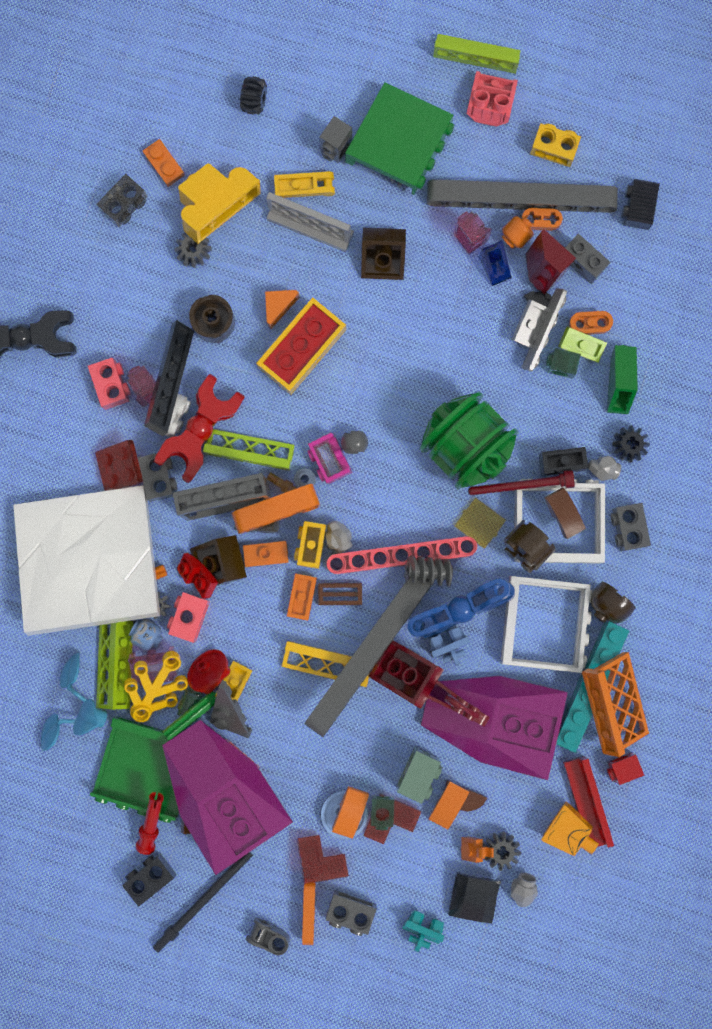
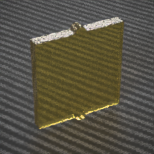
[454,498,506,549]

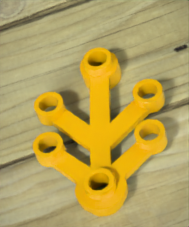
[124,651,188,722]

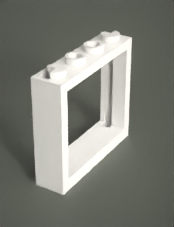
[514,479,605,564]
[500,576,593,673]

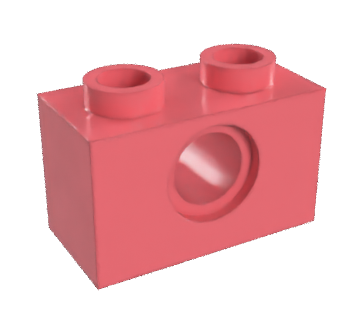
[167,592,210,643]

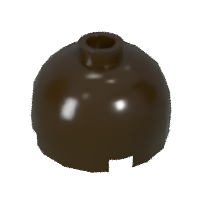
[591,581,636,623]

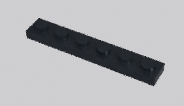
[144,320,194,436]

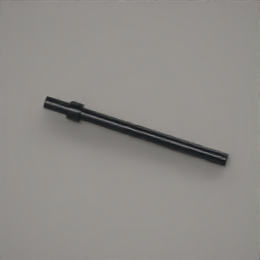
[153,852,253,953]

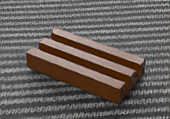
[318,583,362,605]

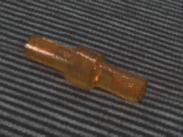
[266,472,296,493]

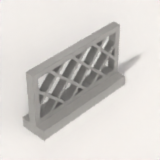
[267,192,354,252]

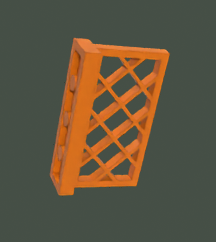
[582,652,649,757]

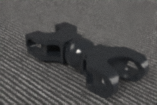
[0,310,77,358]

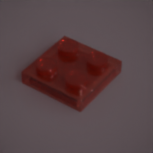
[95,440,143,491]

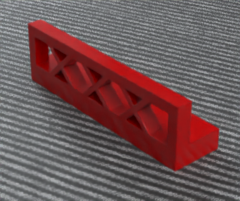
[563,756,614,848]

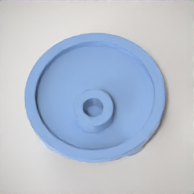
[321,791,368,839]

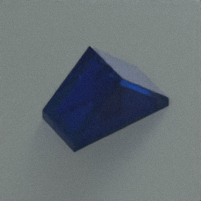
[479,241,512,286]

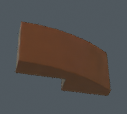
[544,487,586,539]

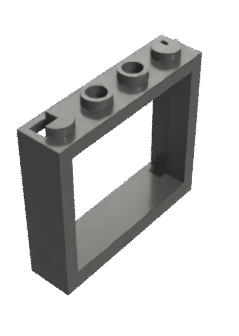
[172,473,271,521]

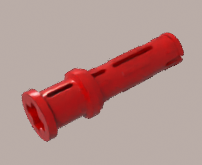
[135,792,164,855]

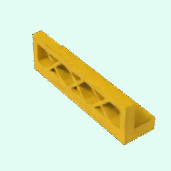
[281,641,370,687]

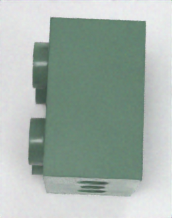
[396,747,443,804]

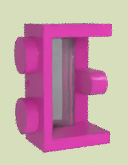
[307,432,353,484]

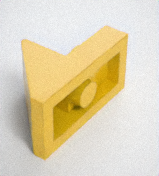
[215,661,253,701]

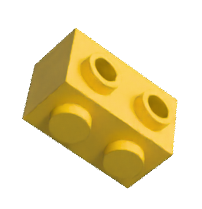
[294,521,326,569]

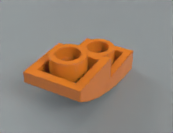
[428,780,469,830]
[332,786,369,839]

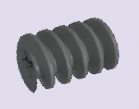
[404,555,453,587]

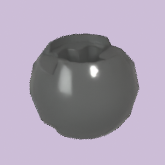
[341,431,368,454]

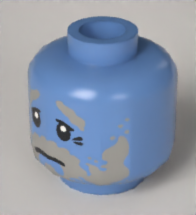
[129,619,163,651]

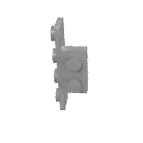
[511,288,567,372]

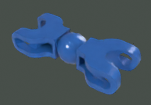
[408,578,515,639]

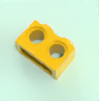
[530,123,581,167]

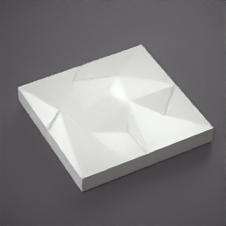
[13,485,160,636]

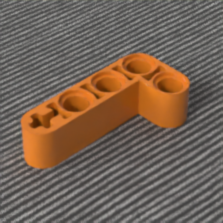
[231,484,320,534]

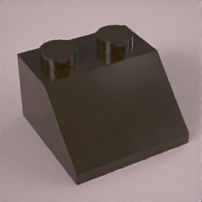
[361,228,406,280]
[190,535,247,586]

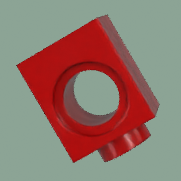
[607,752,645,785]

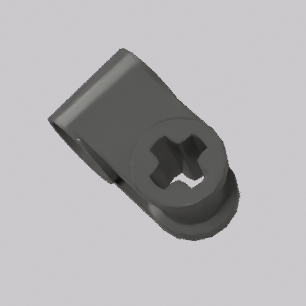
[246,918,290,956]

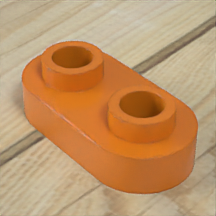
[569,311,613,335]

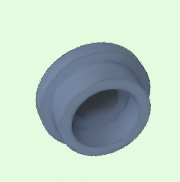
[294,468,316,488]

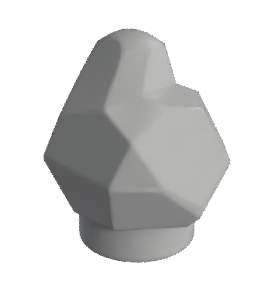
[588,456,621,481]
[325,521,353,554]
[510,873,538,907]

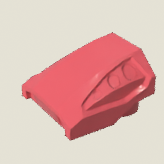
[467,71,518,127]

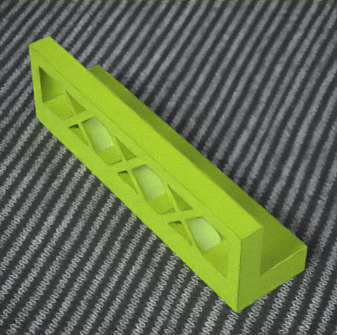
[433,34,521,74]
[203,429,295,471]
[96,621,133,710]

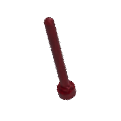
[468,470,575,495]

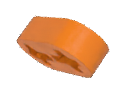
[521,208,563,231]

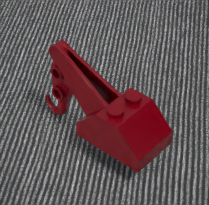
[368,640,490,727]

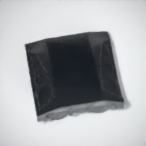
[448,872,501,924]

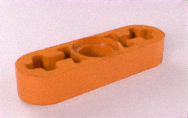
[302,879,316,945]

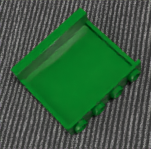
[345,82,455,195]
[89,716,179,823]

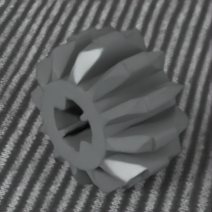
[175,233,212,268]
[485,831,521,871]

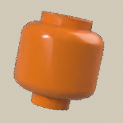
[501,216,534,249]

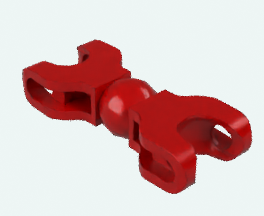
[154,374,245,483]

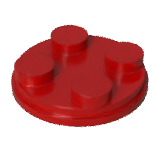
[187,649,230,694]

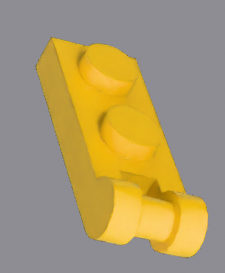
[274,171,335,198]

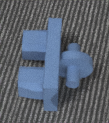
[429,627,471,666]

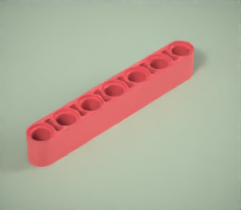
[327,536,477,574]

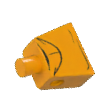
[541,801,599,856]

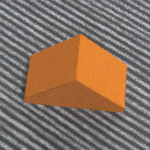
[265,290,300,329]

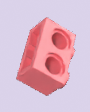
[88,358,131,410]

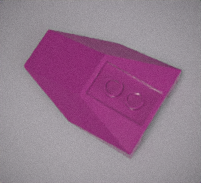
[421,676,568,780]
[162,720,293,875]

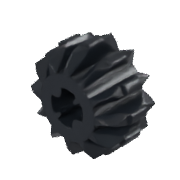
[239,76,267,115]
[612,425,650,463]

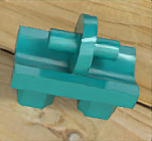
[401,910,444,952]

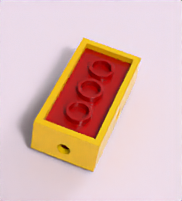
[256,297,346,395]

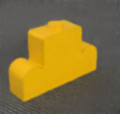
[178,163,261,244]

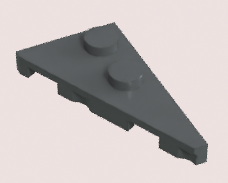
[210,680,252,739]

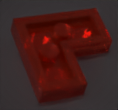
[363,793,421,844]
[297,835,349,884]

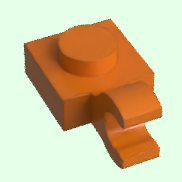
[461,836,494,863]

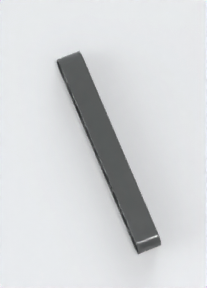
[427,180,618,213]
[305,577,436,737]

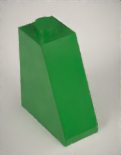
[607,345,638,414]

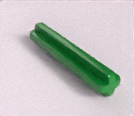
[162,691,216,741]

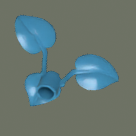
[41,652,107,751]

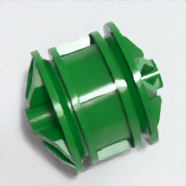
[419,391,519,490]

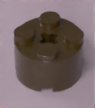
[189,295,235,343]
[504,520,555,573]

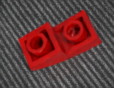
[177,553,218,599]

